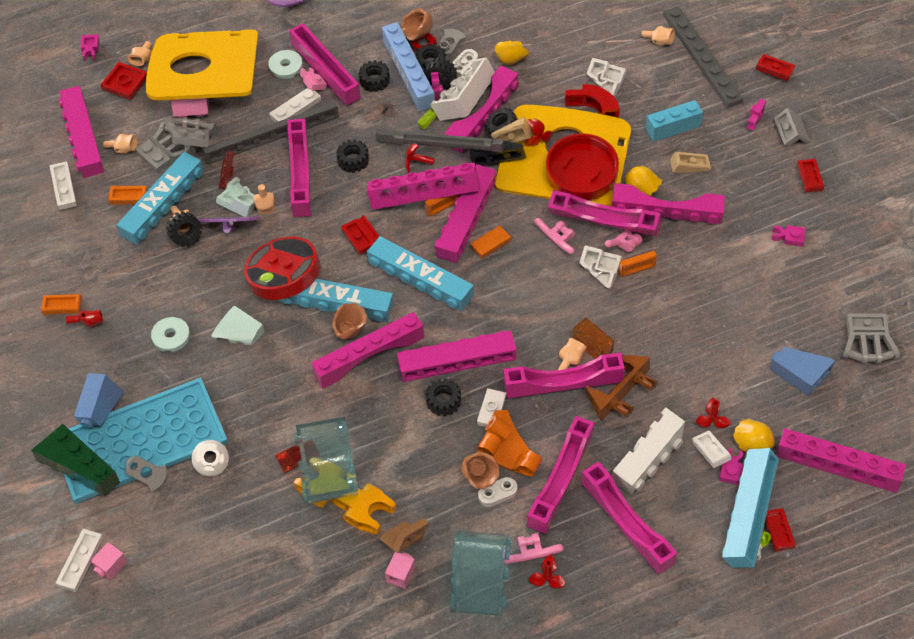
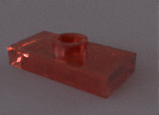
[218,150,234,190]
[275,438,320,474]

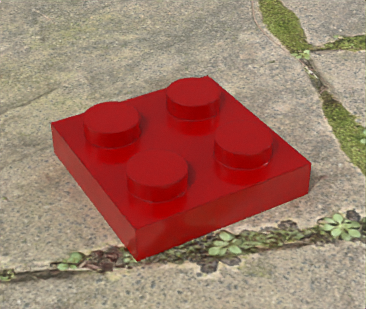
[100,62,147,100]

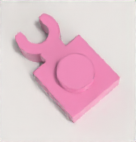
[300,68,327,91]

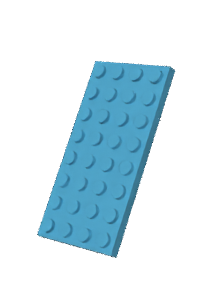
[64,377,228,504]

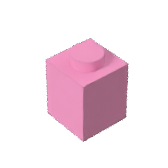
[91,542,127,581]
[385,552,416,589]

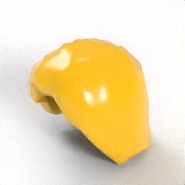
[495,40,529,65]
[625,166,662,196]
[733,419,775,453]

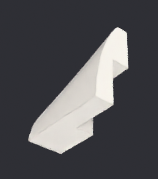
[587,58,627,97]
[579,246,623,289]

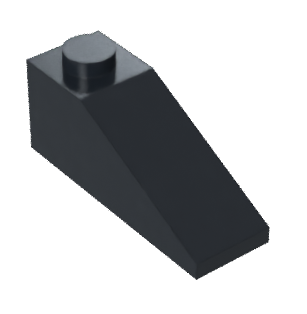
[470,137,526,166]

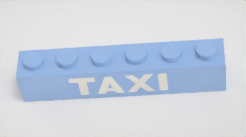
[382,22,435,112]

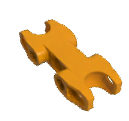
[293,457,397,535]

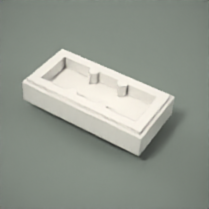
[477,388,506,427]
[692,431,731,468]

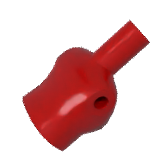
[66,309,103,328]

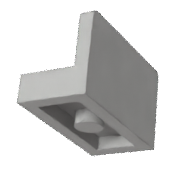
[774,108,810,147]

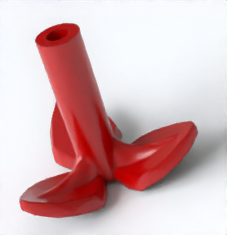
[524,118,553,146]
[405,144,435,173]
[696,397,731,428]
[528,554,565,589]

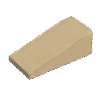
[491,117,532,143]
[670,152,711,173]

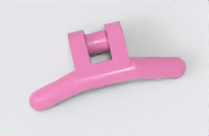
[535,218,575,254]
[605,230,642,252]
[502,533,564,564]

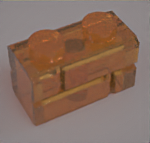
[572,318,615,359]

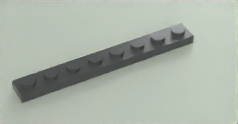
[663,6,743,108]
[203,101,339,165]

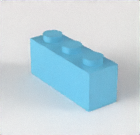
[646,100,703,142]

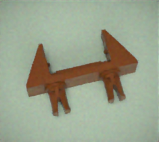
[586,355,658,421]

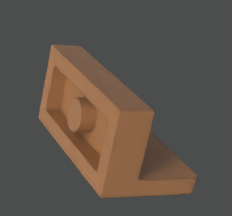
[380,518,429,553]

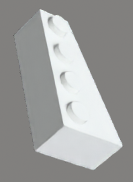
[430,57,495,121]
[612,407,685,495]

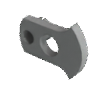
[438,29,466,56]
[125,455,167,492]

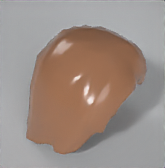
[401,8,433,41]
[332,303,368,340]
[461,452,499,489]

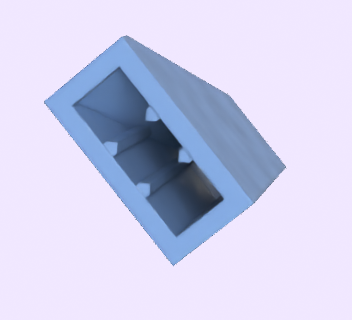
[770,347,835,396]
[74,373,124,428]

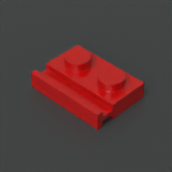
[341,215,380,255]

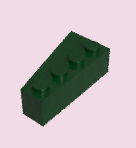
[31,423,120,496]

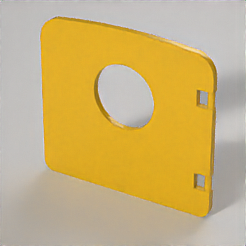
[146,29,258,100]
[495,105,631,207]

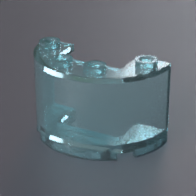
[293,417,359,504]
[450,531,512,616]

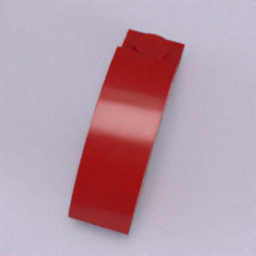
[565,84,620,118]

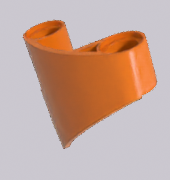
[477,410,542,477]

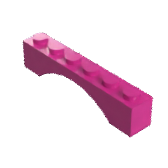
[444,65,519,154]
[287,118,312,217]
[612,183,725,224]
[548,190,663,237]
[311,312,424,389]
[504,352,625,398]
[527,416,594,534]
[581,461,677,575]

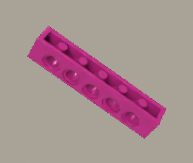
[367,163,480,210]
[776,428,906,493]

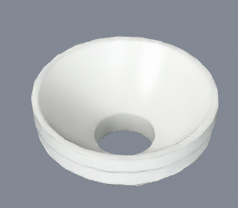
[192,440,229,477]

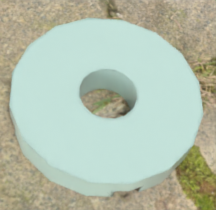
[268,50,303,79]
[151,317,190,352]

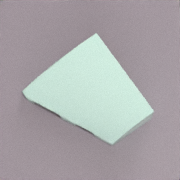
[216,177,255,217]
[211,306,265,346]

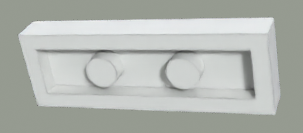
[269,88,321,122]
[49,161,77,210]
[55,529,103,592]

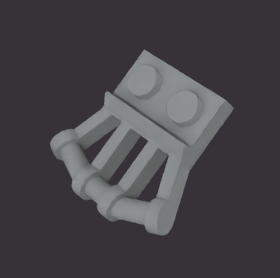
[165,117,216,148]
[135,121,196,173]
[842,313,900,364]

